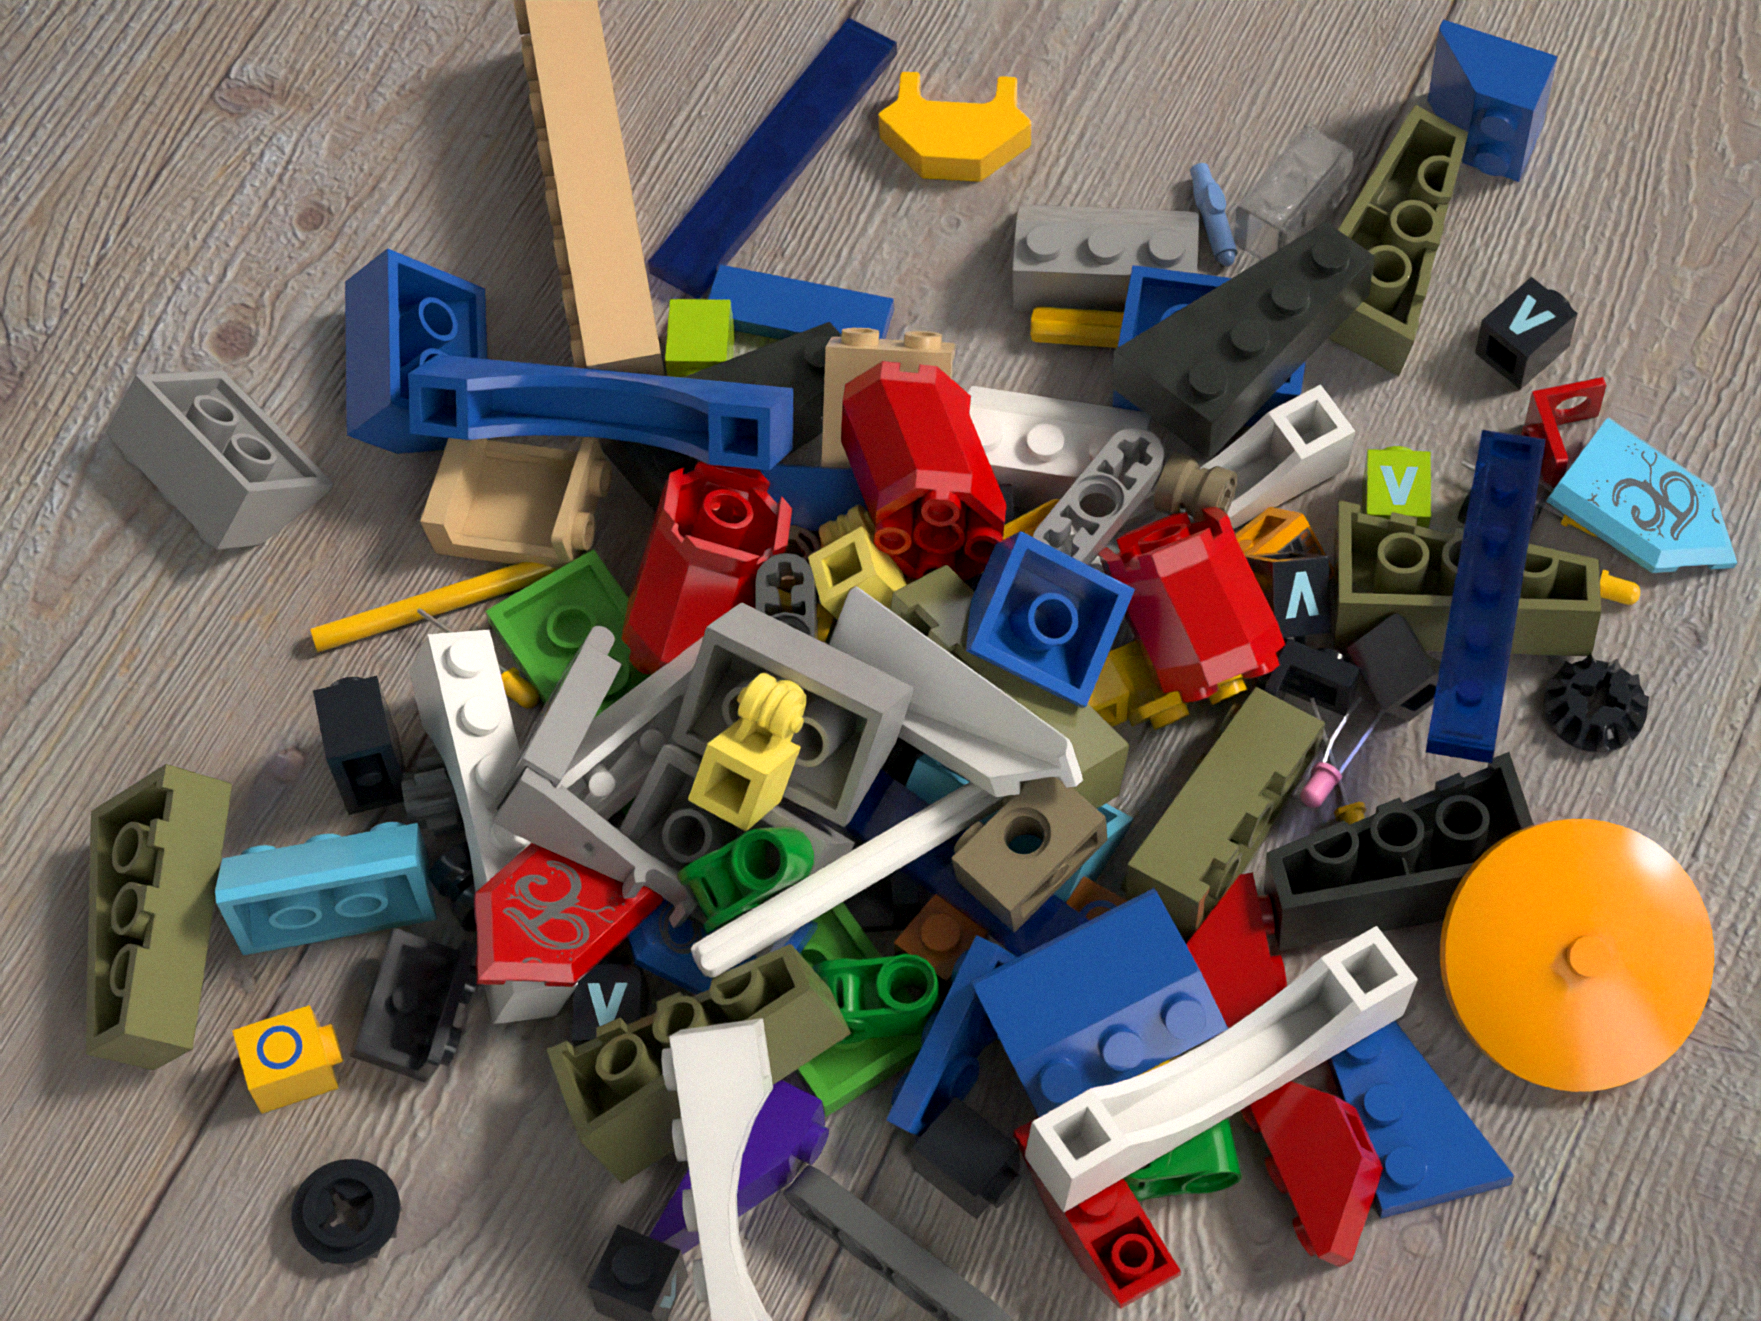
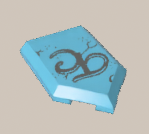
[1546,417,1737,573]

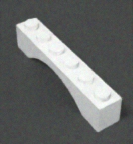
[1050,384,1355,574]
[409,630,578,1024]
[1025,926,1418,1213]
[662,1018,773,1321]

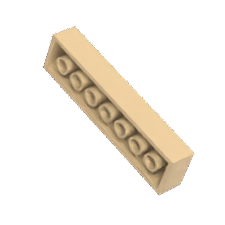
[513,0,665,376]

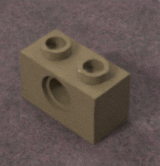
[952,777,1108,933]

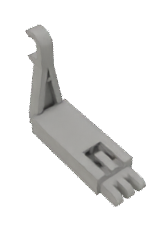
[488,626,698,929]

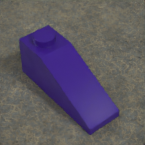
[649,1080,829,1255]

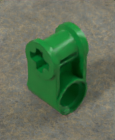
[677,826,814,935]
[812,954,942,1044]
[1124,1117,1242,1202]

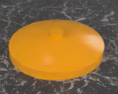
[1440,819,1714,1092]

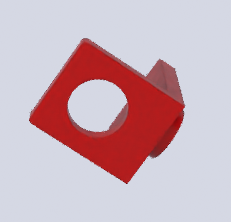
[1522,377,1607,492]

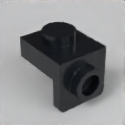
[1255,639,1360,716]

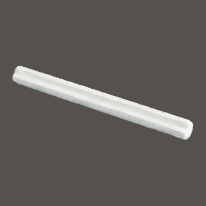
[691,781,1004,977]

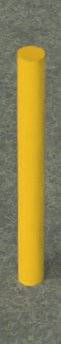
[310,562,556,652]

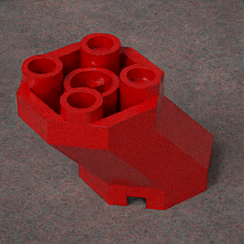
[841,361,1006,582]
[621,461,792,675]
[1097,506,1285,703]

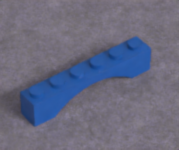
[408,354,793,470]

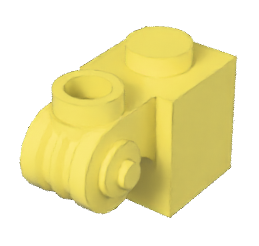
[808,505,906,620]
[688,672,806,831]

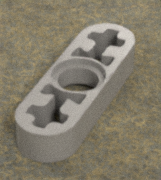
[1033,428,1164,566]

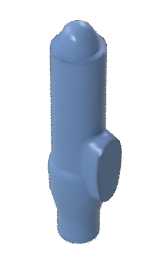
[1190,163,1238,267]

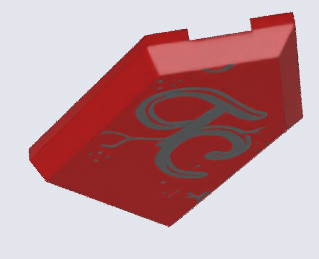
[474,843,664,987]

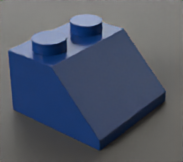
[1427,19,1558,182]
[966,531,1135,708]

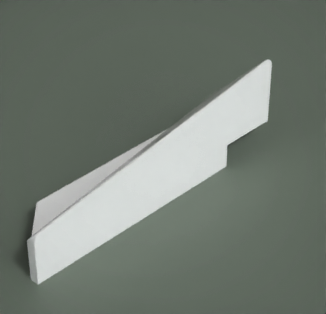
[829,586,1083,797]

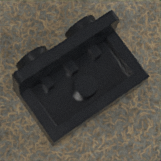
[349,928,477,1082]

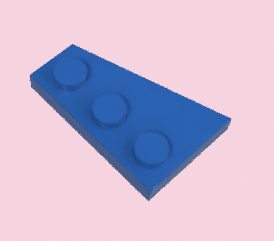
[886,935,1017,1137]
[1327,1021,1514,1219]

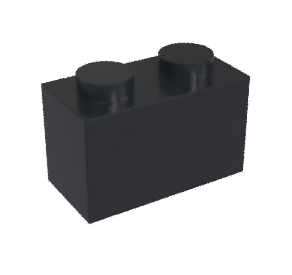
[313,675,406,815]

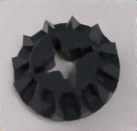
[1543,654,1649,752]
[291,1159,403,1268]

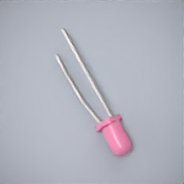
[1300,697,1385,808]

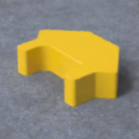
[878,72,1031,182]

